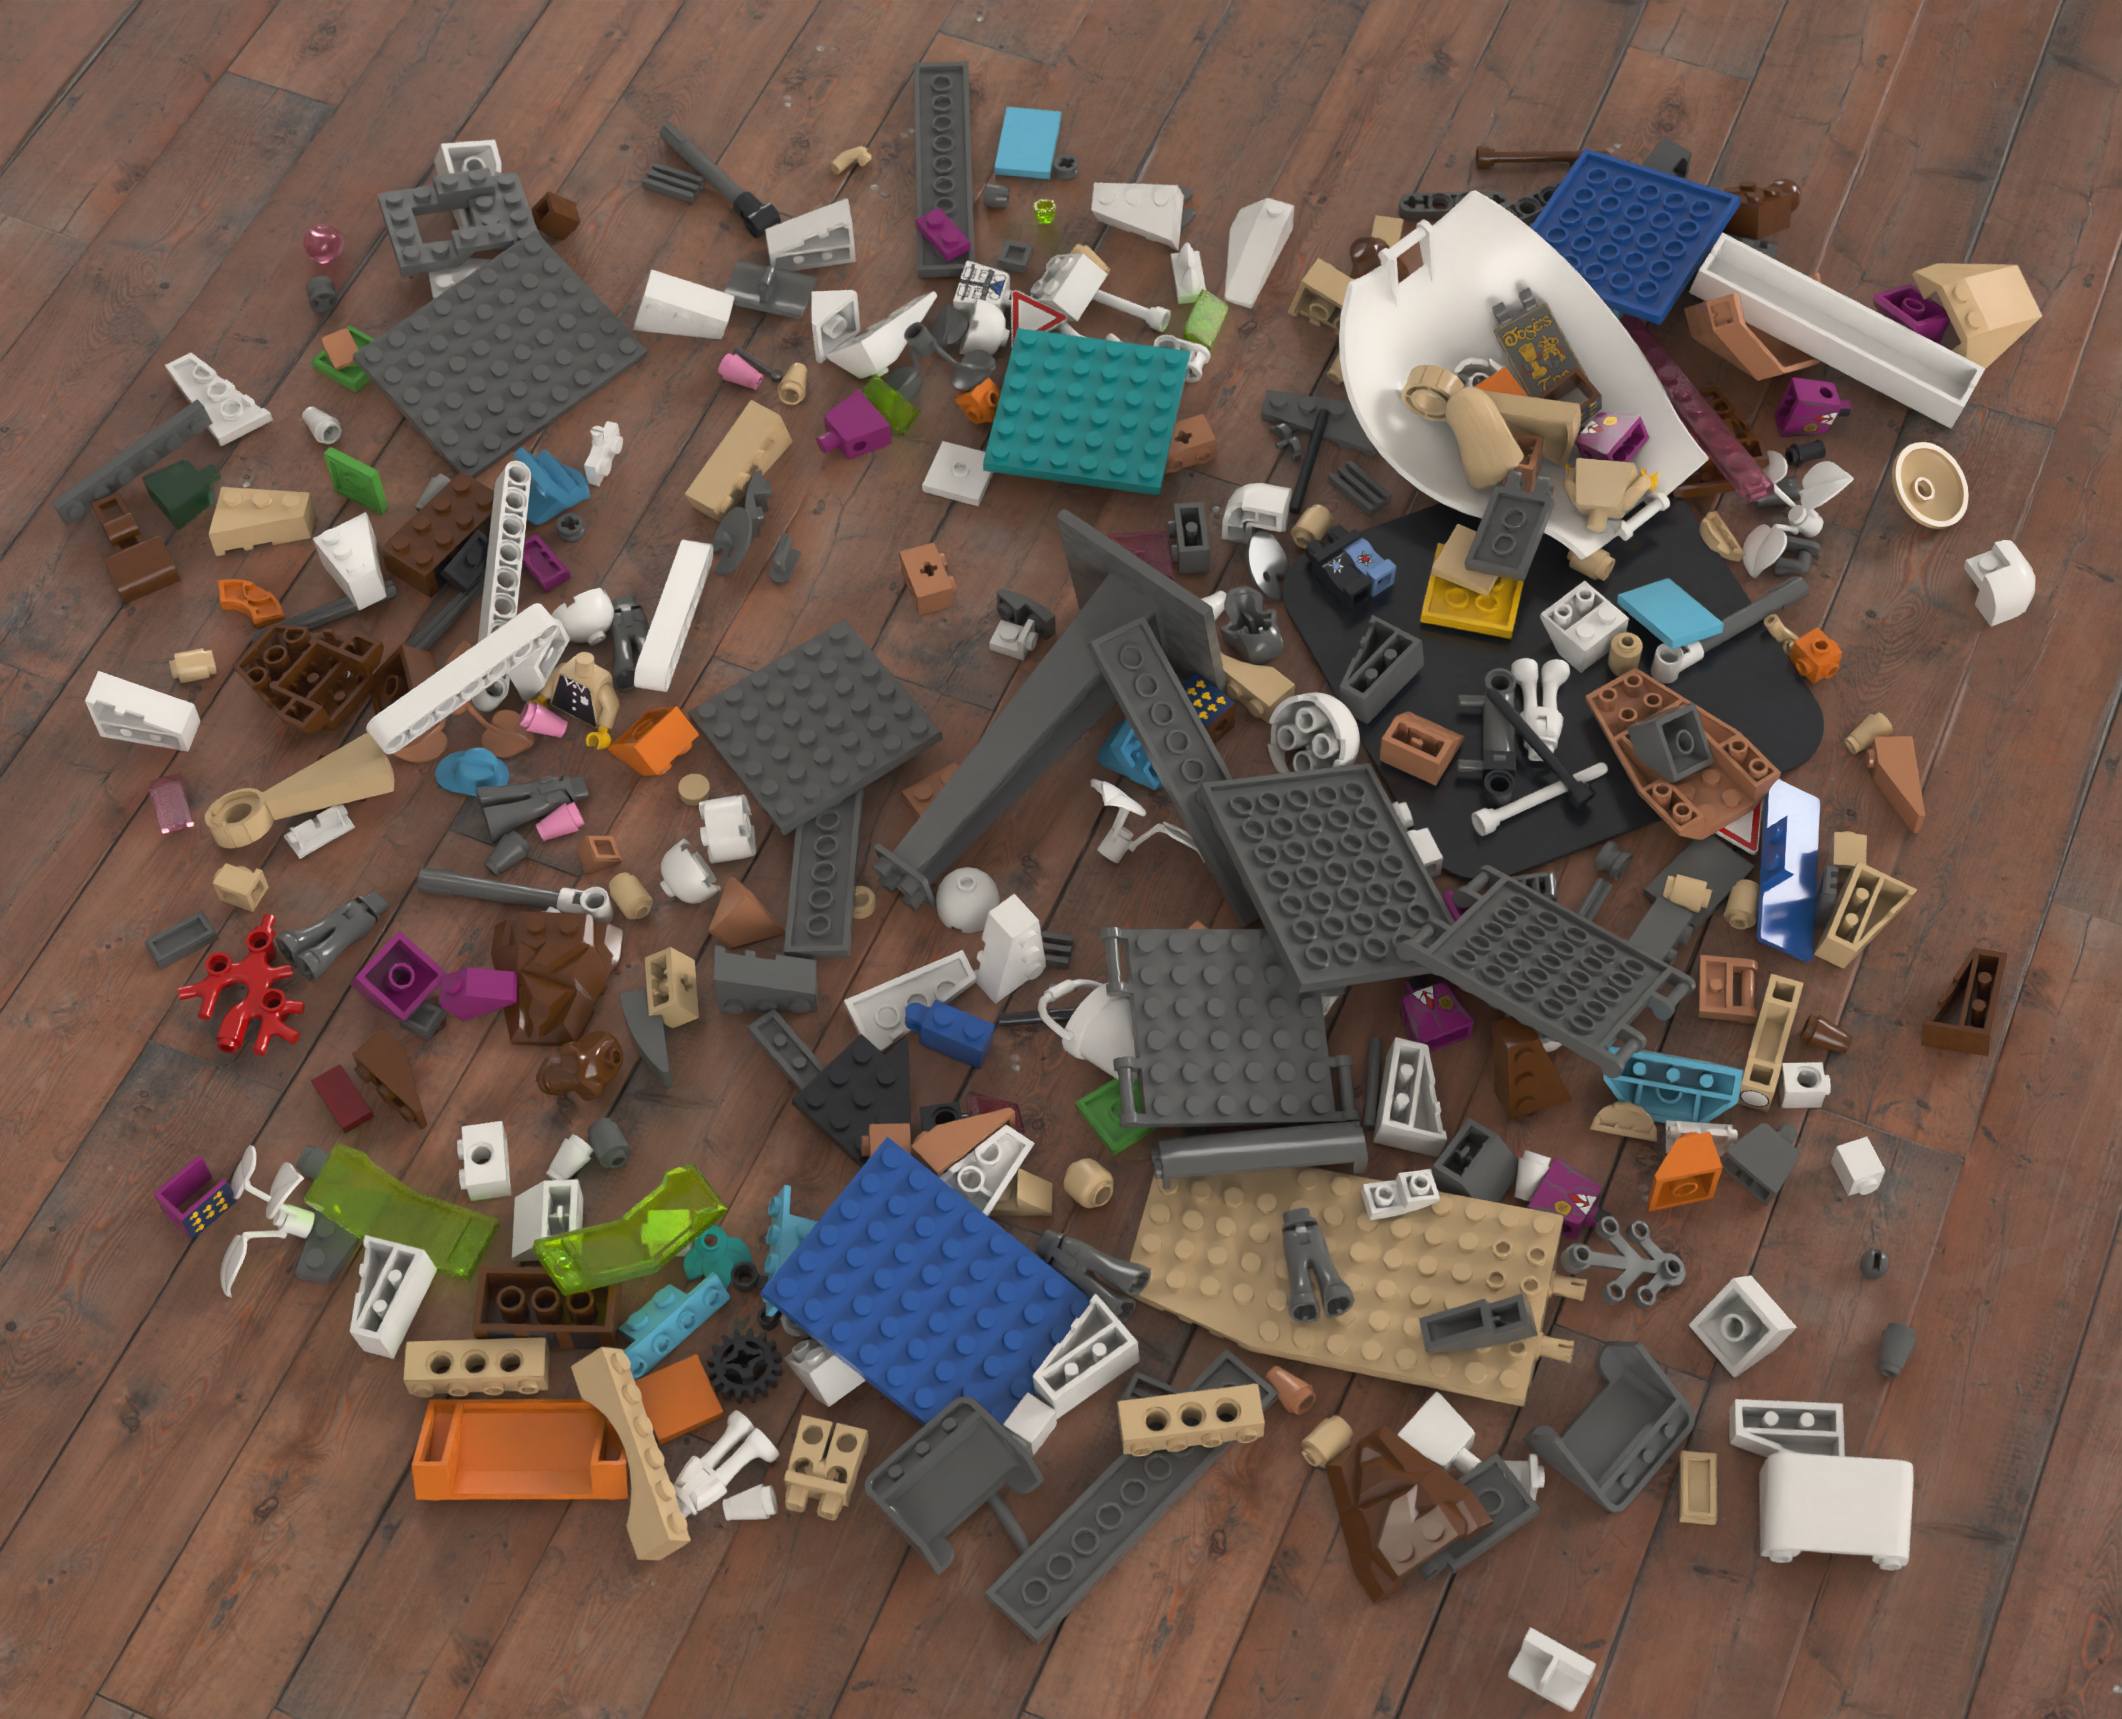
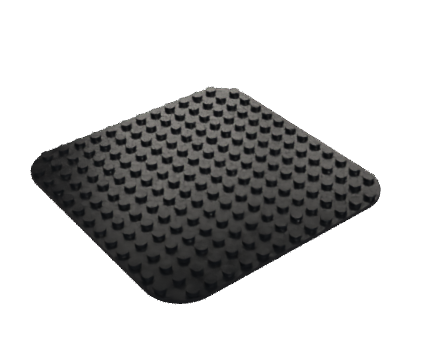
[1282,493,1824,882]

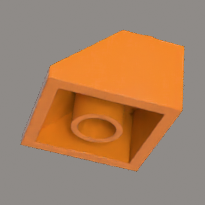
[607,706,699,776]
[1646,1132,1723,1212]

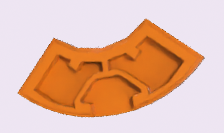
[217,579,285,628]

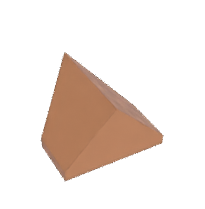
[708,877,786,948]

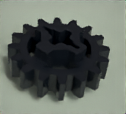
[707,1328,783,1404]

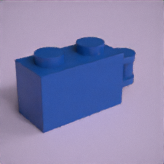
[905,1000,995,1069]

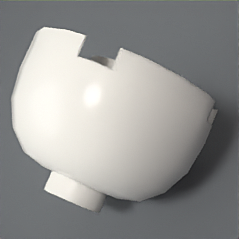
[959,299,1010,355]
[551,588,614,645]
[660,839,721,904]
[936,867,1000,933]

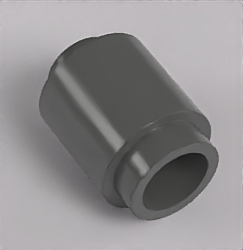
[588,1118,631,1169]

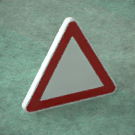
[1012,290,1068,348]
[1716,800,1763,855]

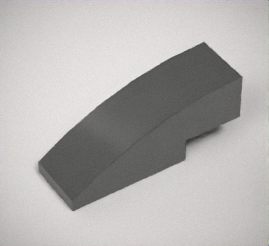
[619,989,673,1088]
[1419,1294,1538,1353]

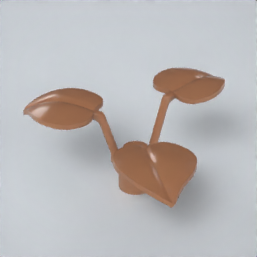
[393,640,535,763]

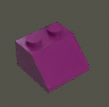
[1873,284,1950,344]
[350,930,447,1022]

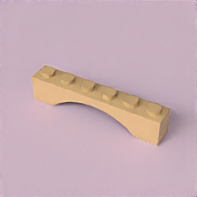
[1220,652,1295,724]
[571,1347,691,1560]

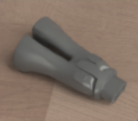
[611,595,650,691]
[476,775,589,843]
[275,890,389,983]
[1282,1208,1354,1323]
[1036,1229,1151,1324]

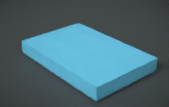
[995,107,1061,179]
[1617,578,1724,650]

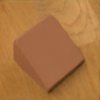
[321,328,358,371]
[577,835,622,873]

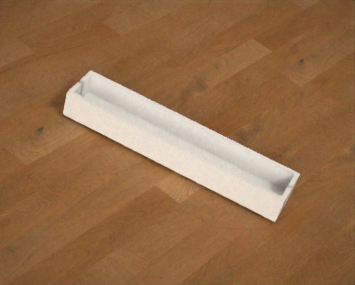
[1689,233,1985,429]

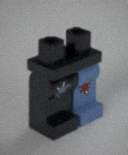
[1305,525,1396,613]

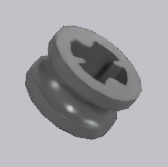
[1054,154,1079,181]
[557,513,585,543]

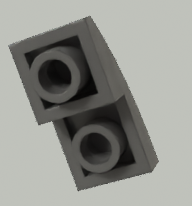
[745,470,772,538]
[996,589,1056,640]

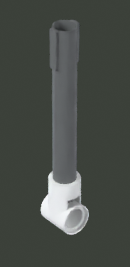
[1651,576,1810,683]
[417,867,614,923]

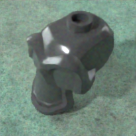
[1220,585,1283,665]

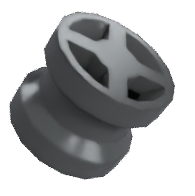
[306,276,339,313]
[1594,840,1634,881]

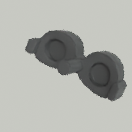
[1270,423,1301,461]

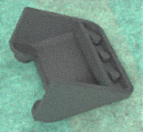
[1523,1341,1695,1512]
[865,1397,1045,1576]

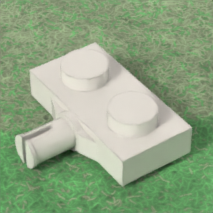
[584,421,623,486]

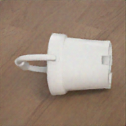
[1038,979,1138,1089]

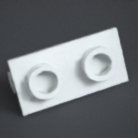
[284,804,355,859]
[1666,1120,1738,1157]

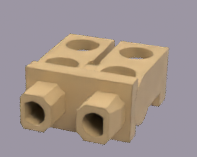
[784,1415,870,1521]

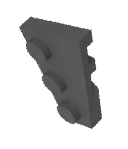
[295,1183,392,1285]

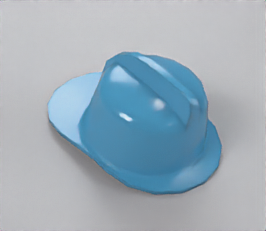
[435,747,509,797]

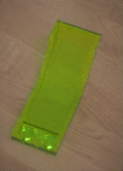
[303,1143,500,1282]
[532,1164,728,1296]

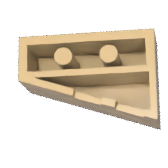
[208,487,317,556]
[1814,861,1917,969]

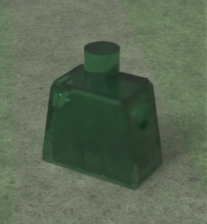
[142,459,221,530]

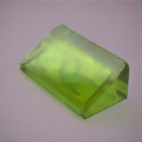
[1183,289,1229,350]

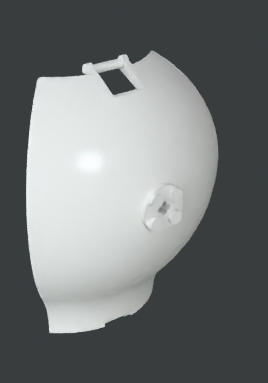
[1339,191,1709,560]

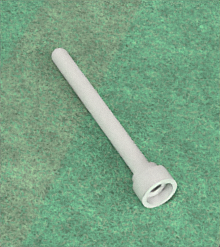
[1092,290,1170,332]
[1471,763,1608,836]

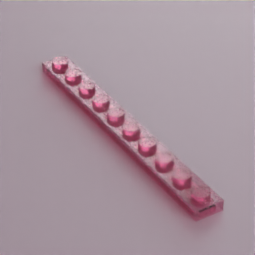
[1618,315,1774,504]

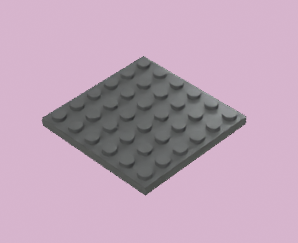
[688,619,943,836]

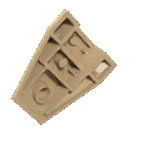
[1912,263,2042,369]

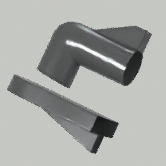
[769,532,801,585]
[1774,534,1821,577]

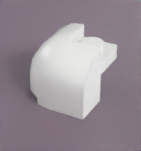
[1222,483,1292,544]
[1963,540,2035,627]

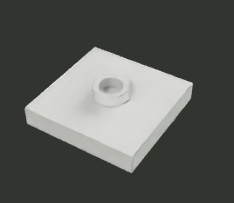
[922,441,994,506]

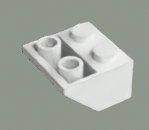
[1030,253,1108,322]
[1540,581,1629,673]
[508,619,570,701]
[512,1179,583,1262]
[784,1338,866,1407]

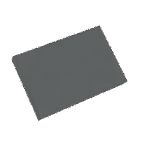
[1643,835,1755,932]

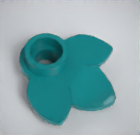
[683,1225,752,1289]

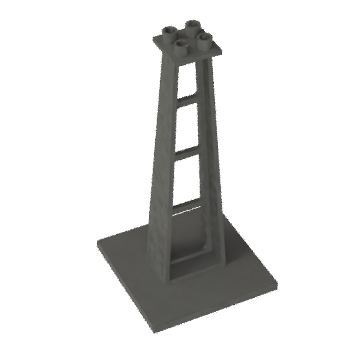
[872,508,1228,911]

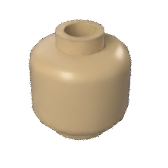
[1064,1158,1114,1209]

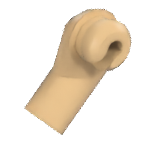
[829,146,872,175]
[1764,614,1799,657]

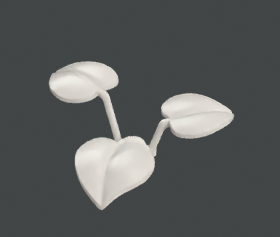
[1743,450,1854,579]
[1090,778,1205,863]
[220,1145,315,1298]

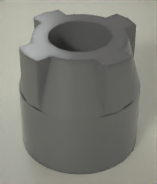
[983,183,1011,209]

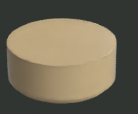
[678,774,711,806]
[853,886,876,919]

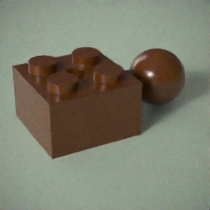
[1722,178,1802,240]

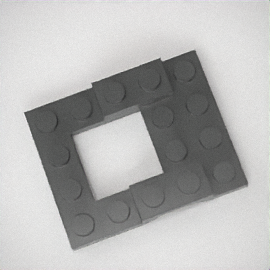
[377,168,539,276]

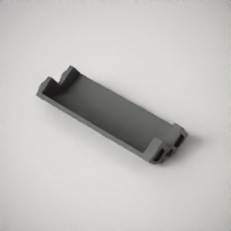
[1150,1121,1368,1190]

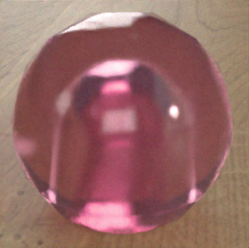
[303,224,344,263]

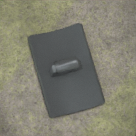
[723,260,817,319]

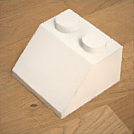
[1689,1276,1797,1377]

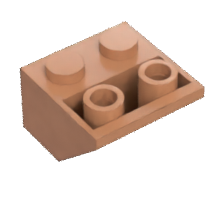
[1379,711,1465,786]

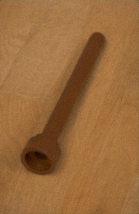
[1475,146,1611,169]

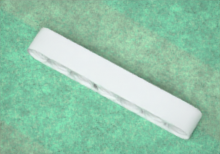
[634,540,713,692]
[366,603,561,754]

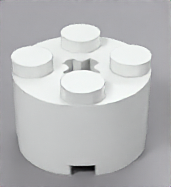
[699,794,756,864]

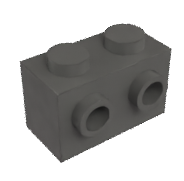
[1168,502,1210,574]

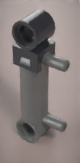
[1457,668,1516,810]

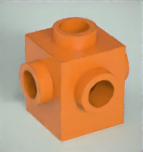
[954,377,1001,425]
[1789,627,1842,684]

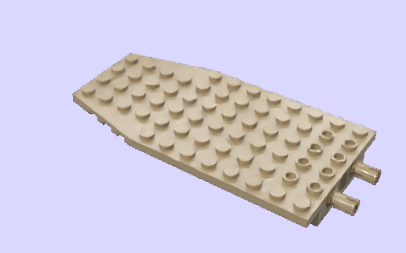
[1123,1166,1587,1407]

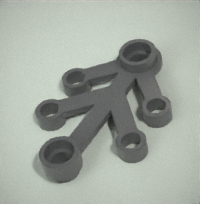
[1560,1216,1686,1309]

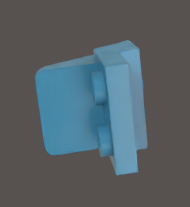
[513,447,591,525]
[1097,718,1164,790]

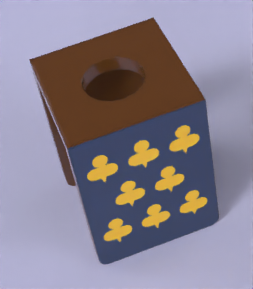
[1536,366,1602,424]
[1181,673,1236,744]

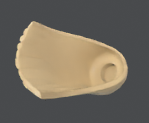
[1445,386,1524,488]

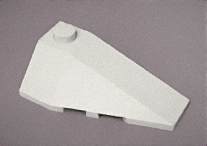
[434,140,502,229]
[1225,198,1294,309]
[826,291,937,379]
[939,1125,1034,1216]

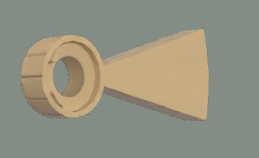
[1401,365,1581,467]
[205,732,394,848]

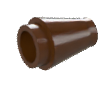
[1800,1014,1853,1054]

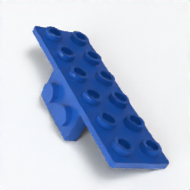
[1757,779,1820,963]

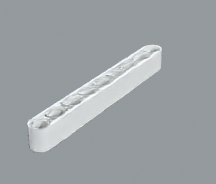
[472,461,531,712]

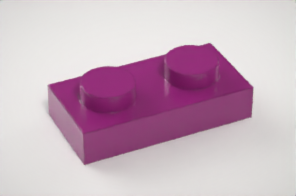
[915,207,971,262]

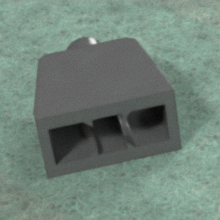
[1720,1123,1800,1206]

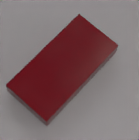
[311,1064,374,1133]

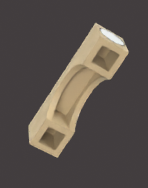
[1738,974,1804,1112]

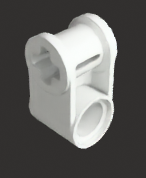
[1154,335,1211,383]

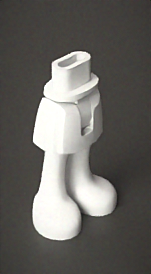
[1511,658,1570,761]
[674,1410,780,1518]

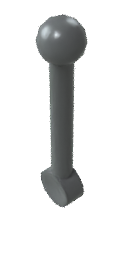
[733,346,783,382]

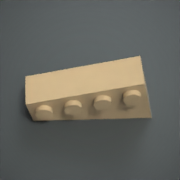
[1287,258,1355,335]
[685,400,793,523]

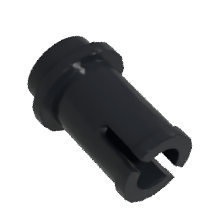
[1785,439,1826,467]

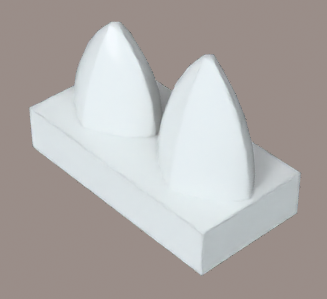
[1171,243,1207,304]

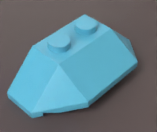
[1603,1046,1743,1124]

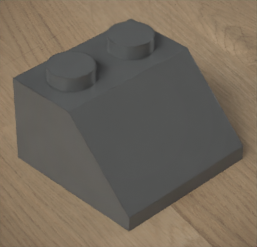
[1627,703,1715,783]

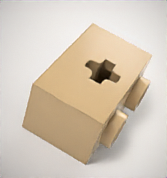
[645,947,699,1028]

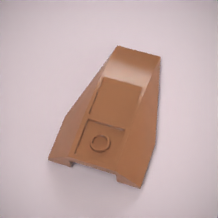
[1585,668,1781,840]

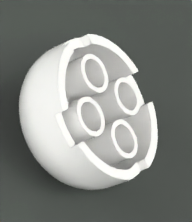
[1267,692,1360,773]

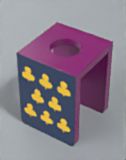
[153,1155,237,1240]

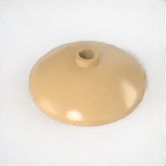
[1892,442,1969,529]

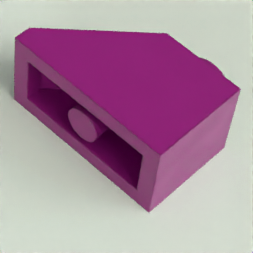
[439,967,517,1021]

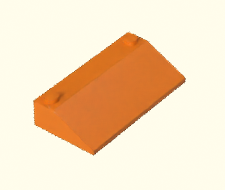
[411,1399,631,1501]

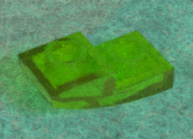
[862,374,921,435]

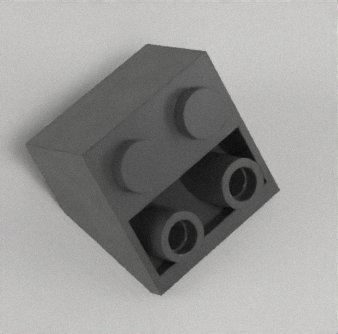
[1432,1117,1518,1203]

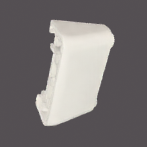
[1759,1453,1913,1570]

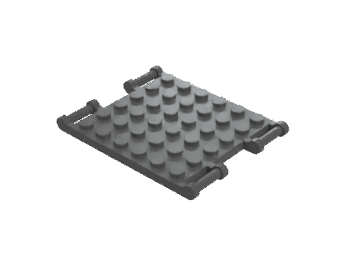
[1396,865,1696,1078]
[1100,927,1360,1128]

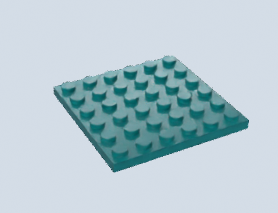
[983,328,1190,495]

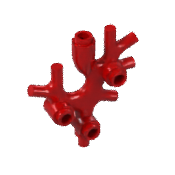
[178,914,305,1056]

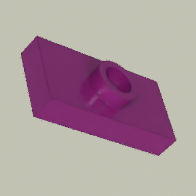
[522,534,571,593]

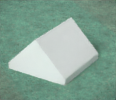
[812,290,861,364]

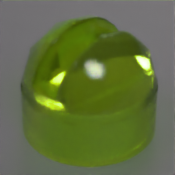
[1033,199,1056,224]

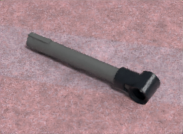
[659,122,781,238]

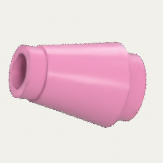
[718,353,763,390]
[518,702,568,738]
[535,802,585,841]

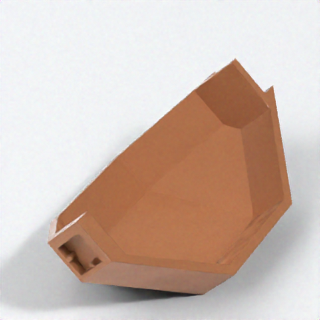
[1684,273,1822,381]

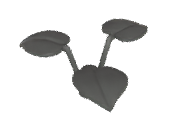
[872,303,996,407]

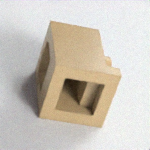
[213,863,269,912]

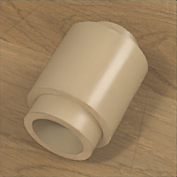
[1291,505,1332,549]
[1567,548,1615,581]
[1608,632,1643,676]
[169,648,217,684]
[608,872,653,919]
[1663,874,1712,913]
[1724,879,1760,929]
[1301,1415,1353,1467]

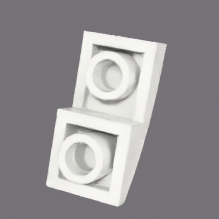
[1360,1169,1440,1221]

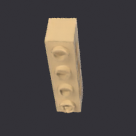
[403,1337,550,1398]
[1118,1384,1265,1456]

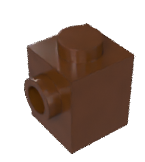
[531,191,581,241]

